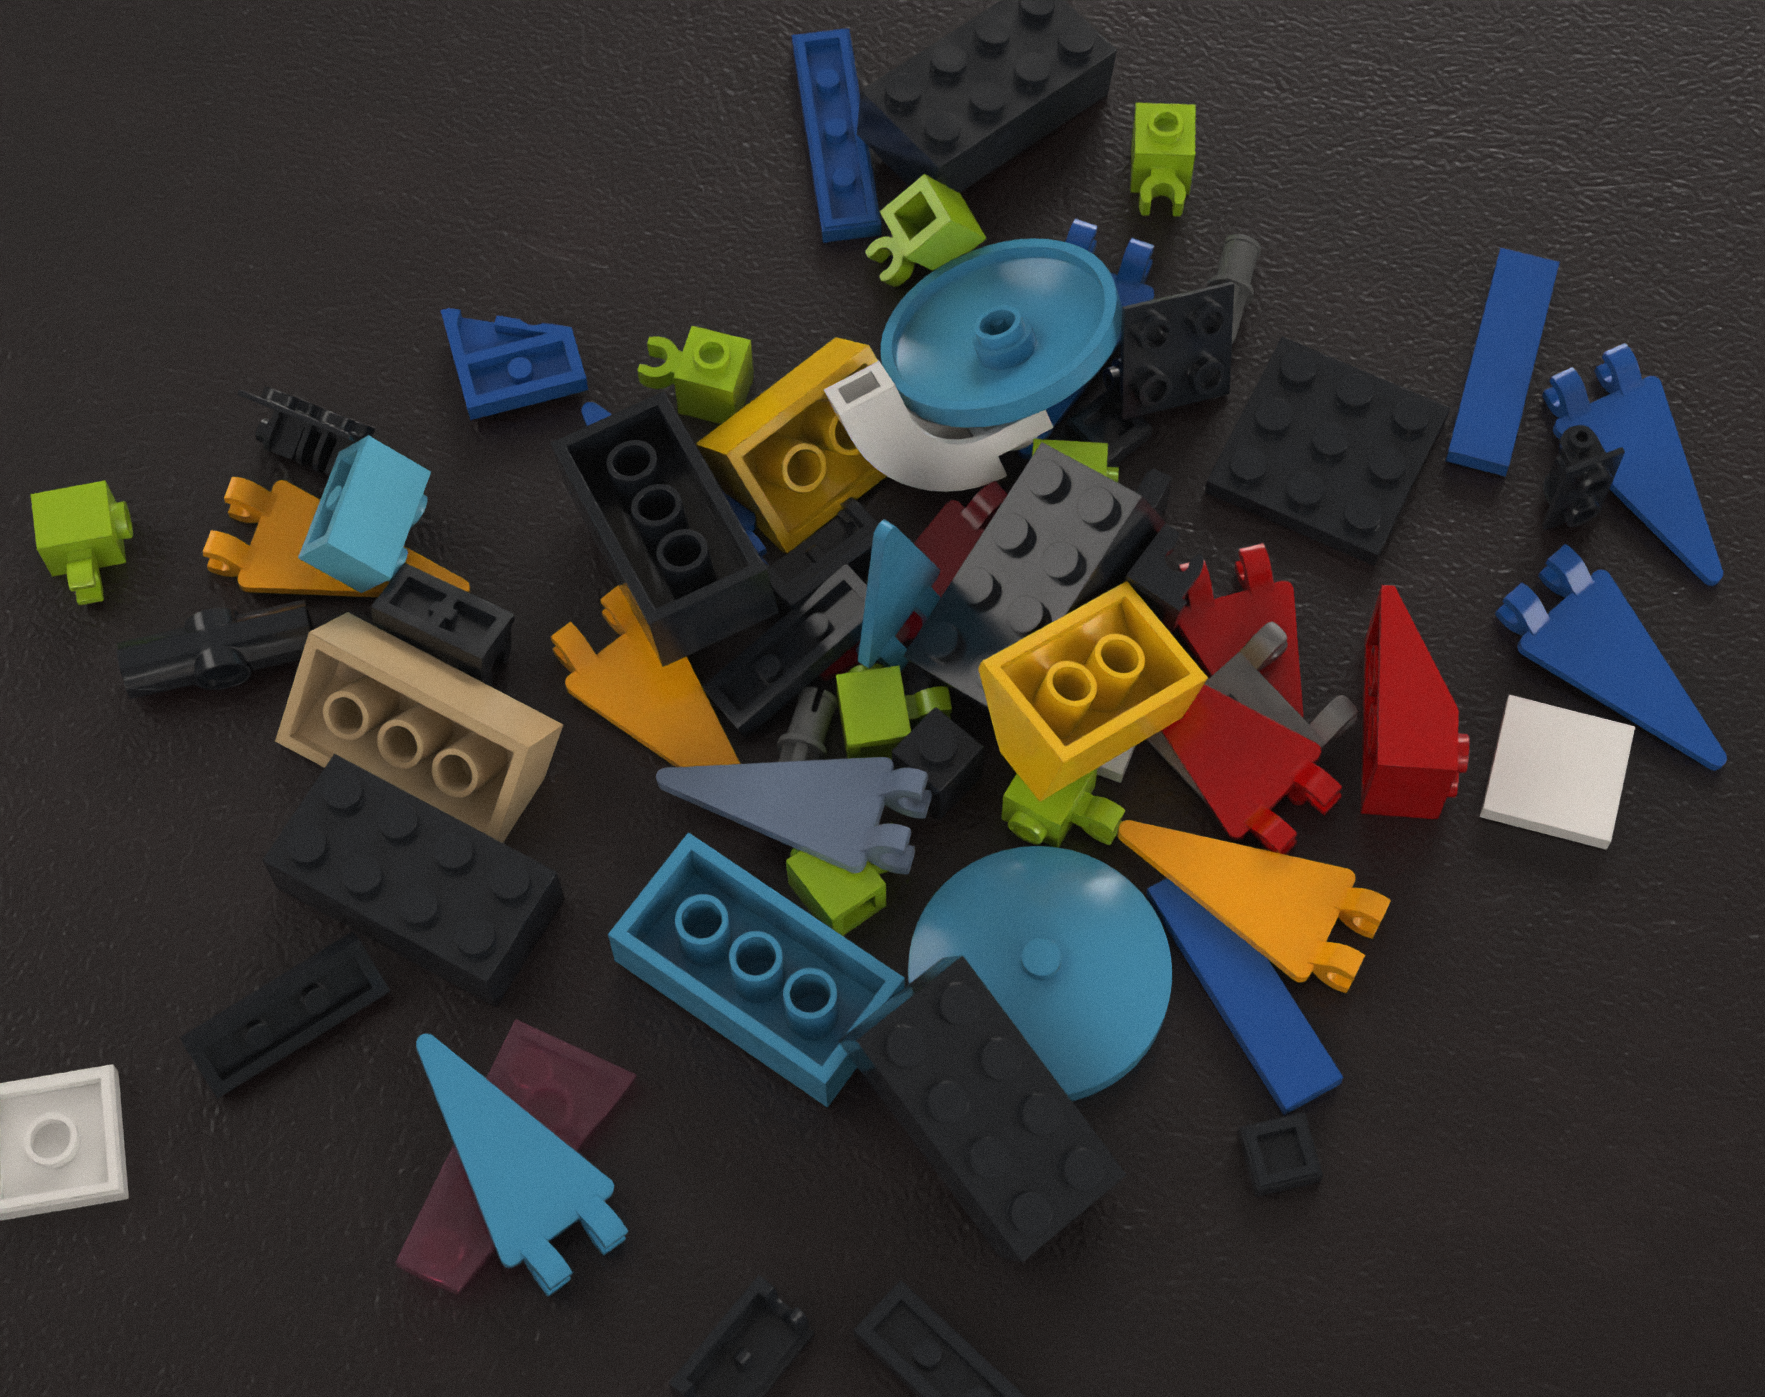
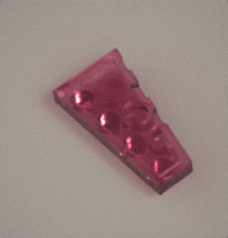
[396,1019,637,1295]

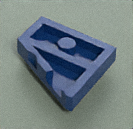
[441,308,588,420]

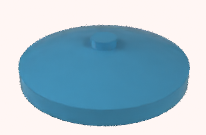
[880,239,1122,428]
[908,846,1172,1101]

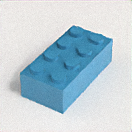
[608,832,905,1107]

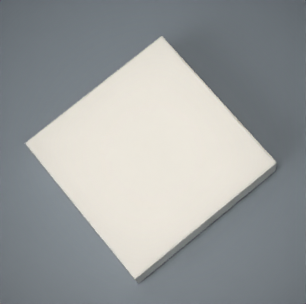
[1480,695,1635,850]
[0,1064,129,1221]

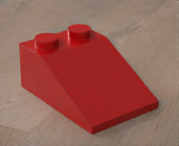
[1361,585,1470,819]

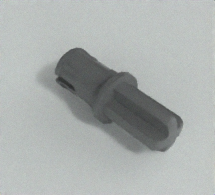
[1207,234,1261,344]
[777,687,839,762]

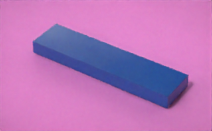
[792,28,881,243]
[1445,248,1559,476]
[1146,878,1343,1115]

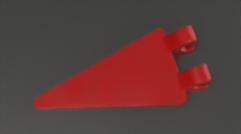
[1176,543,1307,806]
[1161,684,1342,855]

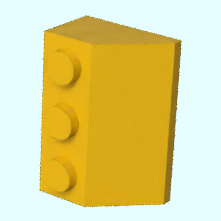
[695,337,886,554]
[978,581,1208,802]

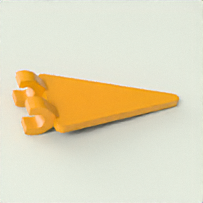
[202,477,471,597]
[550,585,740,767]
[1117,820,1391,993]

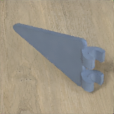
[656,757,932,874]

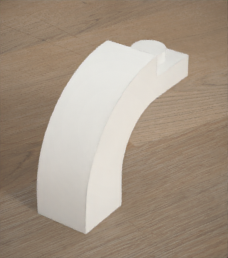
[824,361,1053,492]

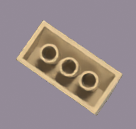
[275,612,564,843]

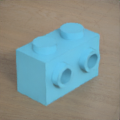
[298,435,431,593]

